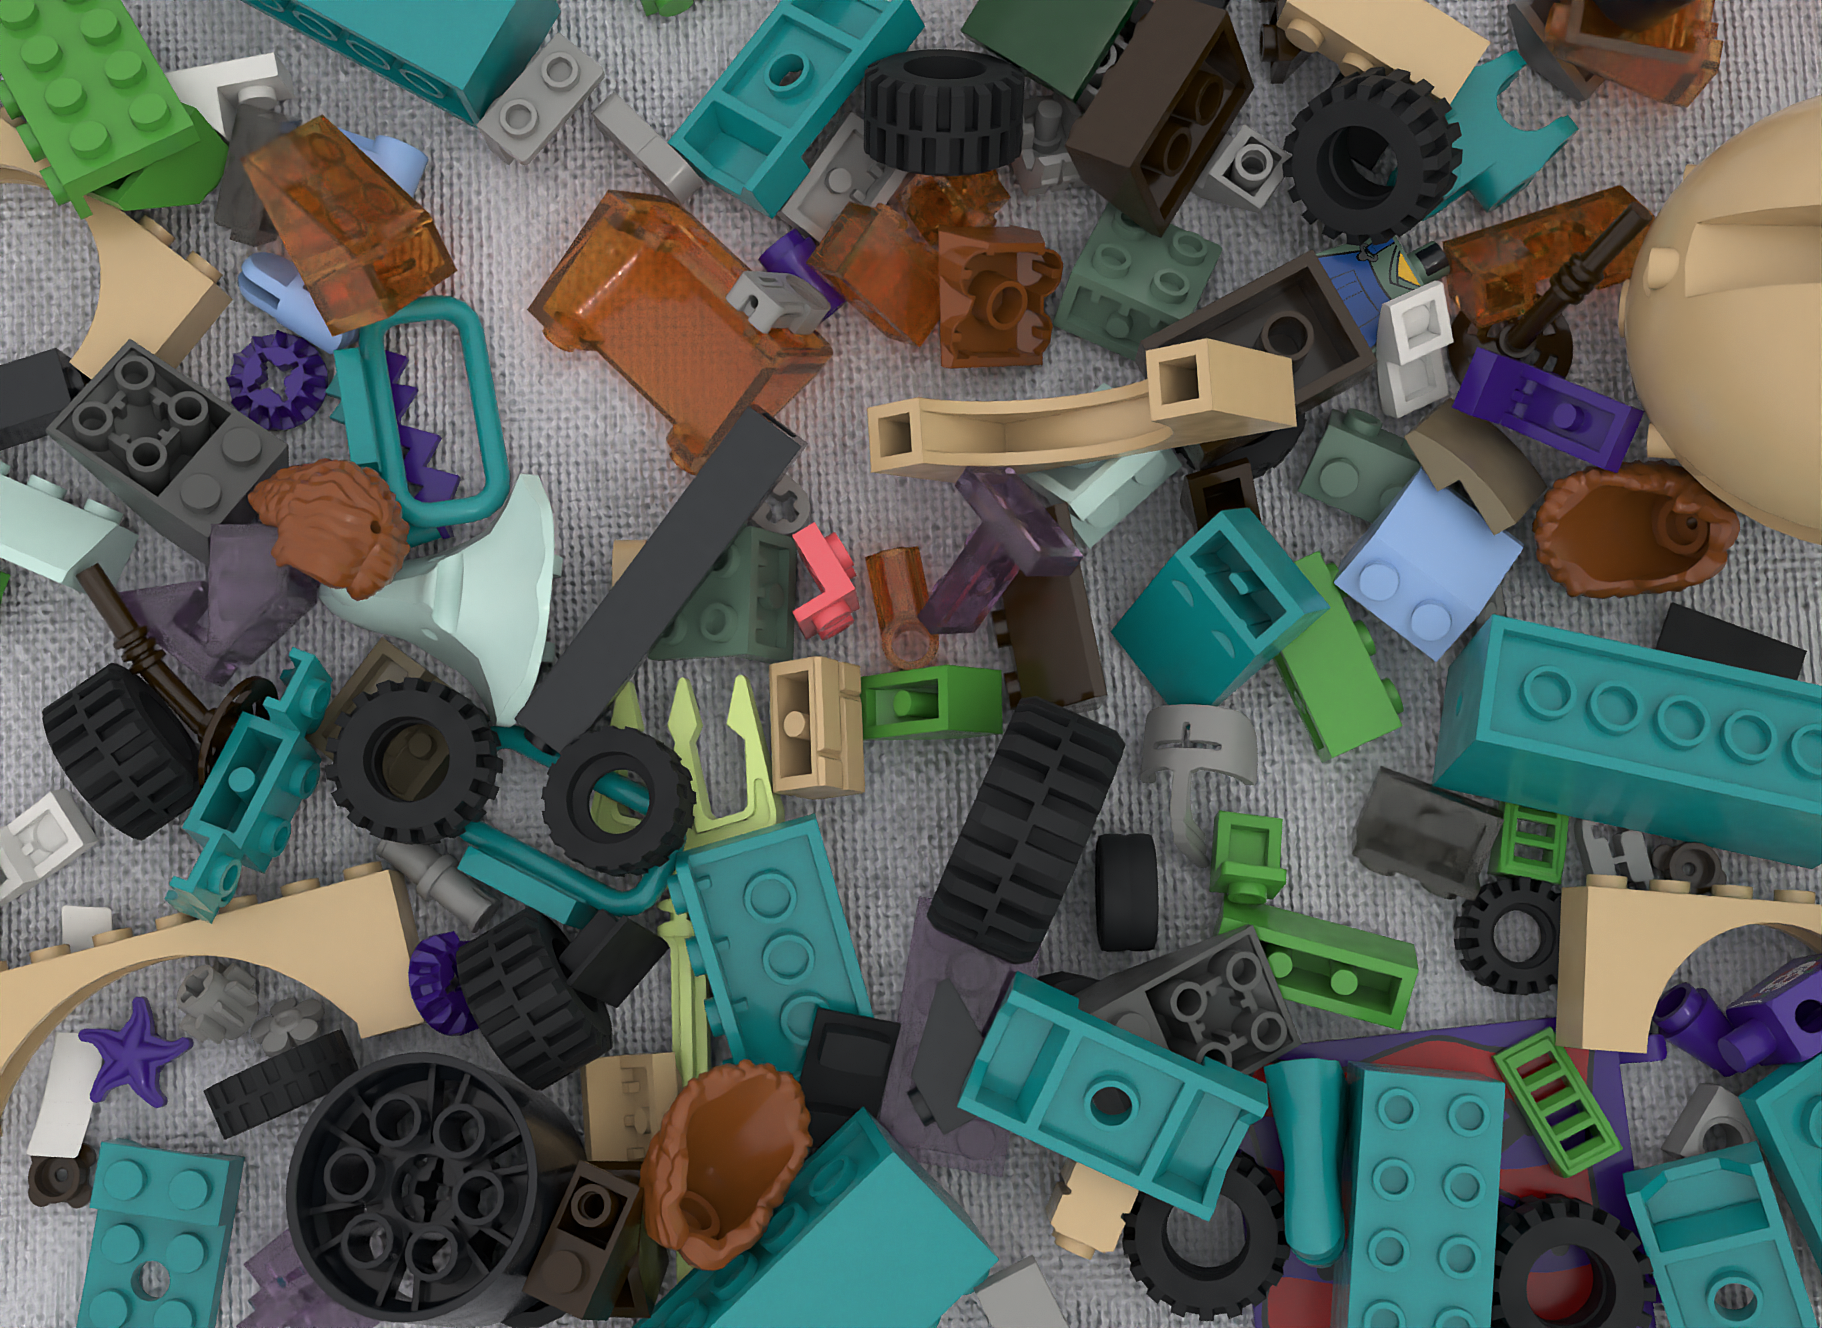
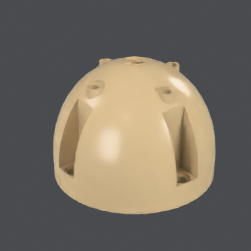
[1618,94,1822,545]

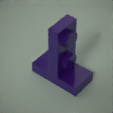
[1452,346,1645,473]

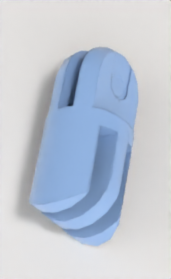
[237,252,370,355]

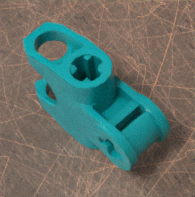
[1386,50,1579,221]

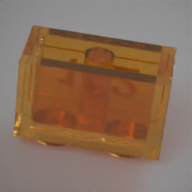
[806,202,940,348]

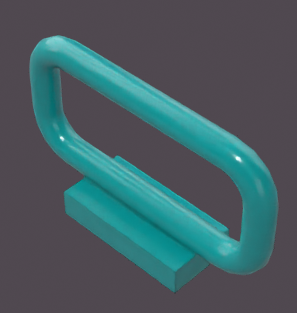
[333,295,511,528]
[457,725,687,930]

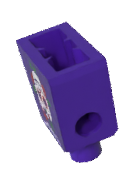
[1718,953,1822,1073]

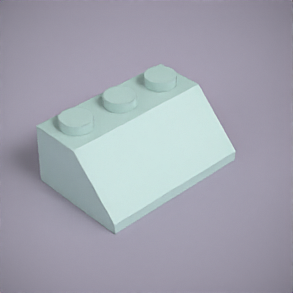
[0,461,139,595]

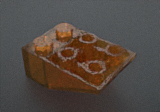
[239,114,458,337]

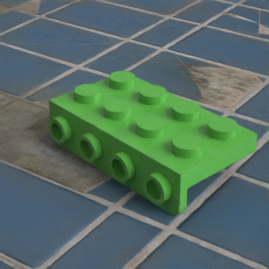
[0,0,201,220]

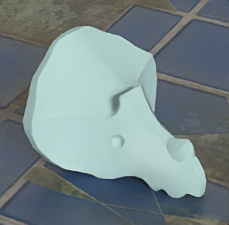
[318,473,563,727]

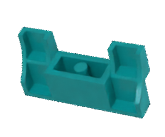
[164,647,333,924]

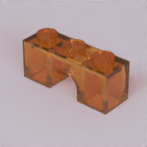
[1442,185,1655,329]

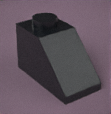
[907,976,984,1135]

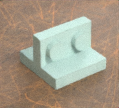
[1019,383,1182,549]

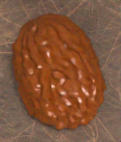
[248,458,410,601]
[1532,460,1740,599]
[638,1059,813,1271]

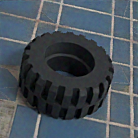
[926,696,1126,965]

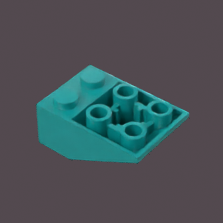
[1110,508,1331,730]

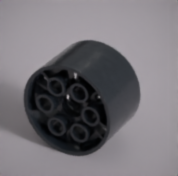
[286,1052,587,1328]

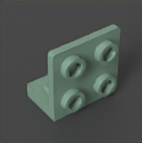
[1052,202,1223,361]
[648,526,797,664]

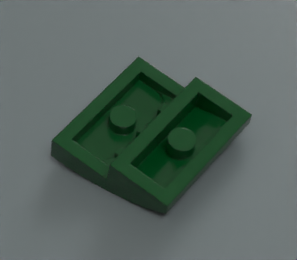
[960,0,1140,104]

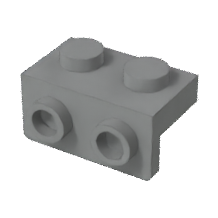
[476,32,605,165]
[776,111,915,258]

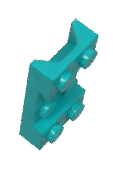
[667,0,925,219]
[957,971,1268,1222]
[76,1138,245,1328]
[1622,1140,1819,1328]

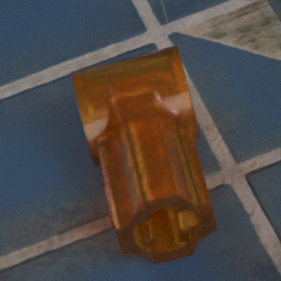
[865,546,939,672]

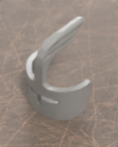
[1139,704,1258,868]

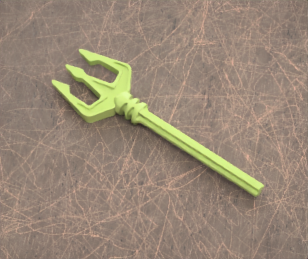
[590,675,785,1284]

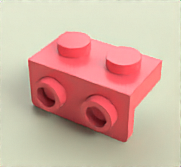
[792,522,860,641]

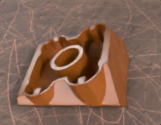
[938,224,1063,369]

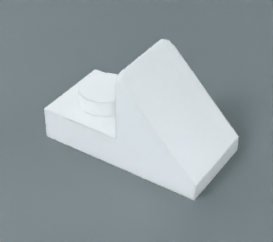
[164,52,295,154]

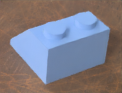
[1334,466,1524,662]

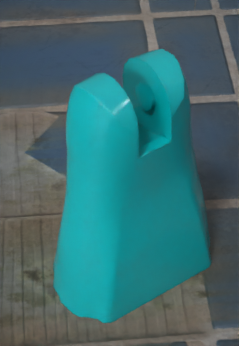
[1263,1058,1349,1268]

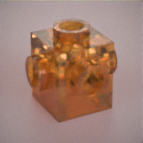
[896,169,1011,247]

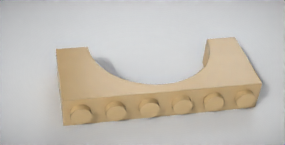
[0,106,233,380]
[867,338,1297,484]
[1555,874,1822,1054]

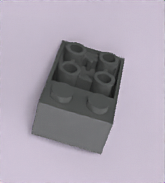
[46,339,289,568]
[1072,924,1302,1115]

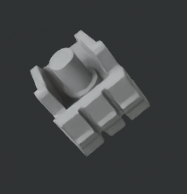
[1011,93,1088,197]

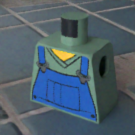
[1316,236,1450,357]

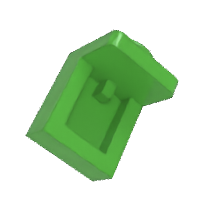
[1209,810,1287,905]

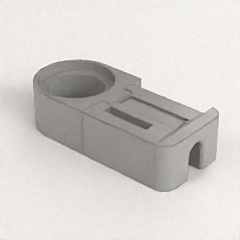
[591,92,703,206]
[725,271,831,335]

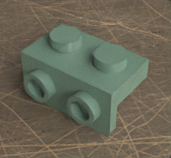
[1298,408,1421,523]

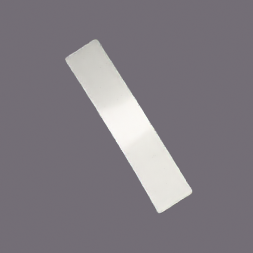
[26,905,113,1158]

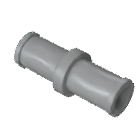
[376,839,501,933]

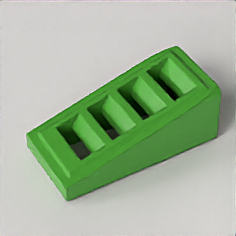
[1487,801,1569,886]
[1491,1026,1623,1178]

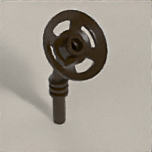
[1447,202,1652,386]
[75,563,279,789]

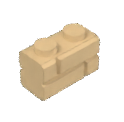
[769,656,865,800]
[1045,1157,1139,1260]

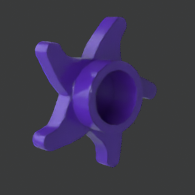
[78,996,194,1108]

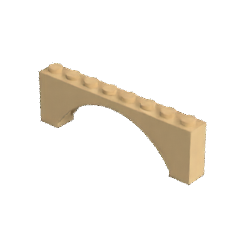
[0,861,427,1137]

